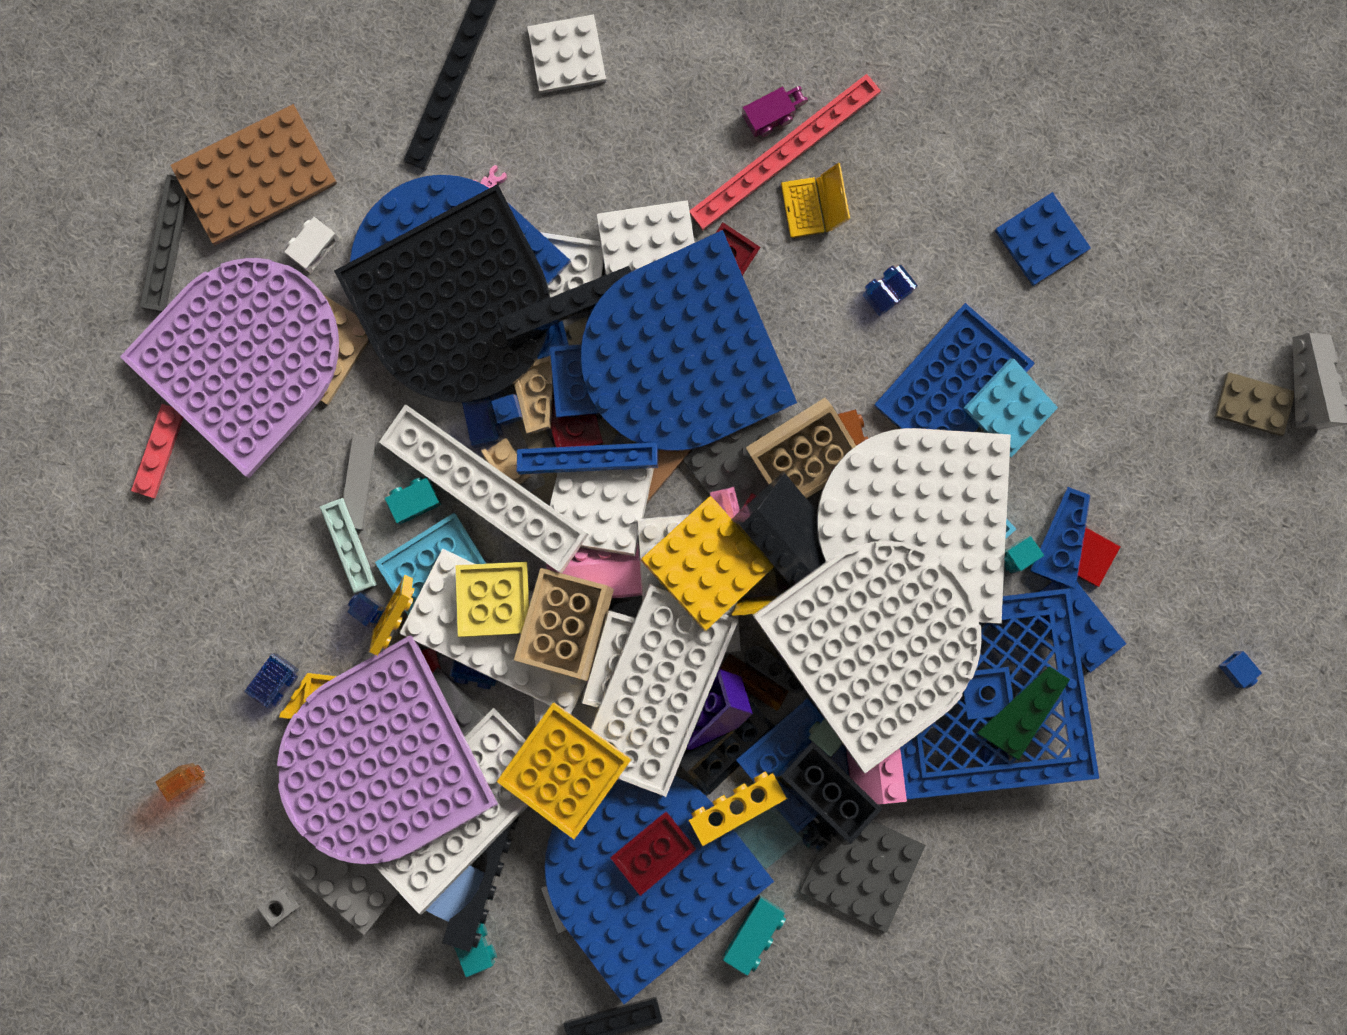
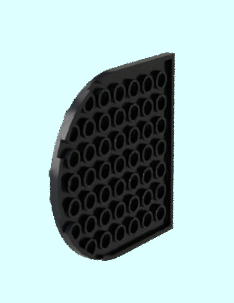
[334,184,550,403]

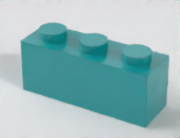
[722,895,786,976]

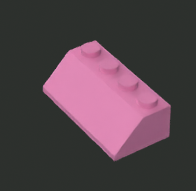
[546,545,642,598]
[846,748,907,804]

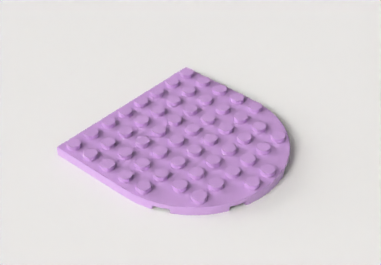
[120,258,339,478]
[277,635,498,864]

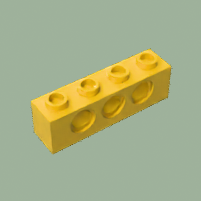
[689,772,787,846]

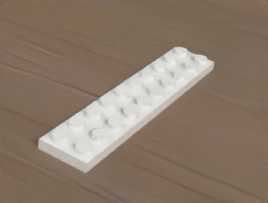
[379,404,589,573]

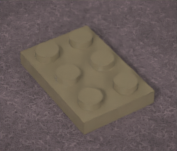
[1214,372,1294,436]

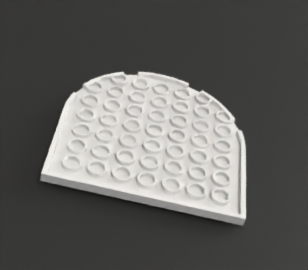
[817,428,1011,623]
[752,541,981,773]

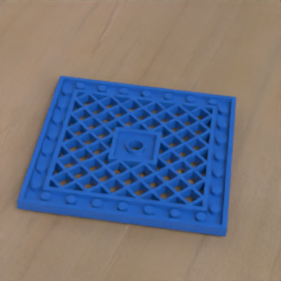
[900,589,1099,799]

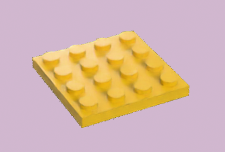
[640,496,773,631]
[497,702,632,839]

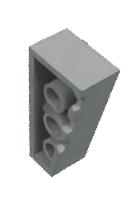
[1292,333,1347,430]

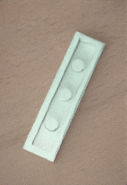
[320,498,377,593]

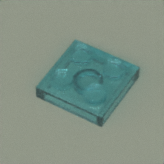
[735,806,802,869]

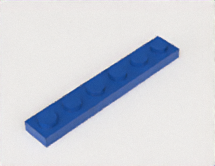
[517,443,658,474]

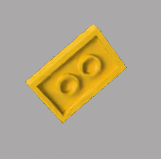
[369,575,414,656]

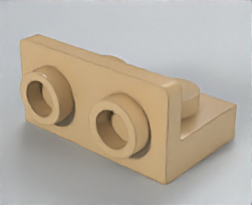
[482,438,531,485]

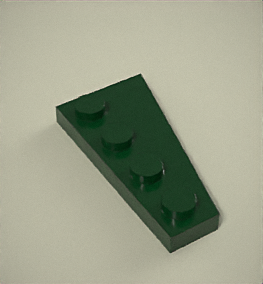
[976,666,1070,760]

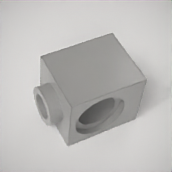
[258,887,300,927]

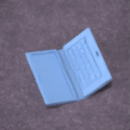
[426,865,485,922]

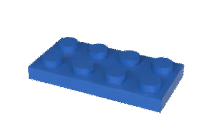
[1039,581,1126,673]

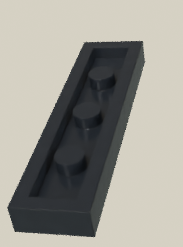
[564,996,663,1035]

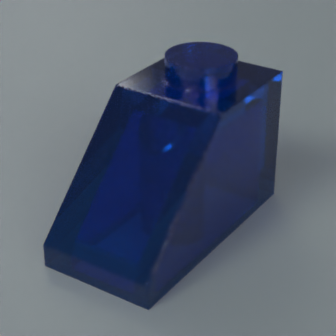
[347,592,386,628]

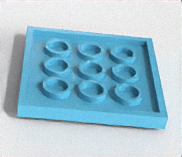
[375,513,487,615]

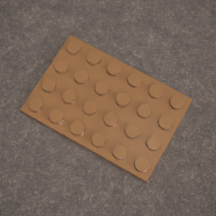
[170,104,337,246]

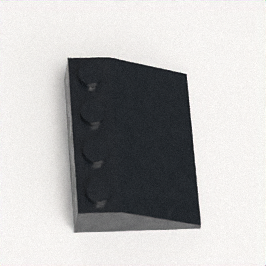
[731,472,826,588]

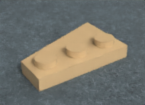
[514,356,554,435]

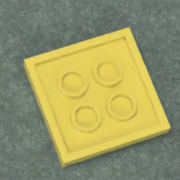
[455,562,529,637]

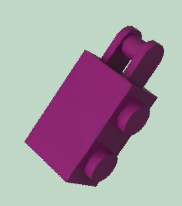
[742,86,808,138]

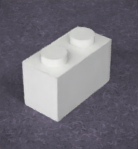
[285,217,339,274]

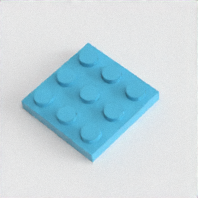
[963,359,1058,457]

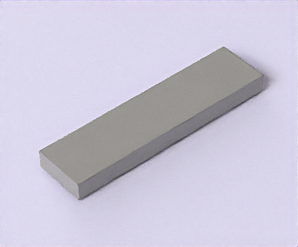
[343,435,377,530]

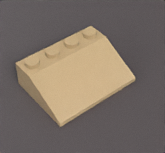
[746,398,856,498]
[514,568,614,681]

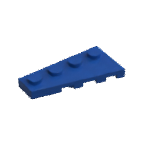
[1031,487,1091,590]

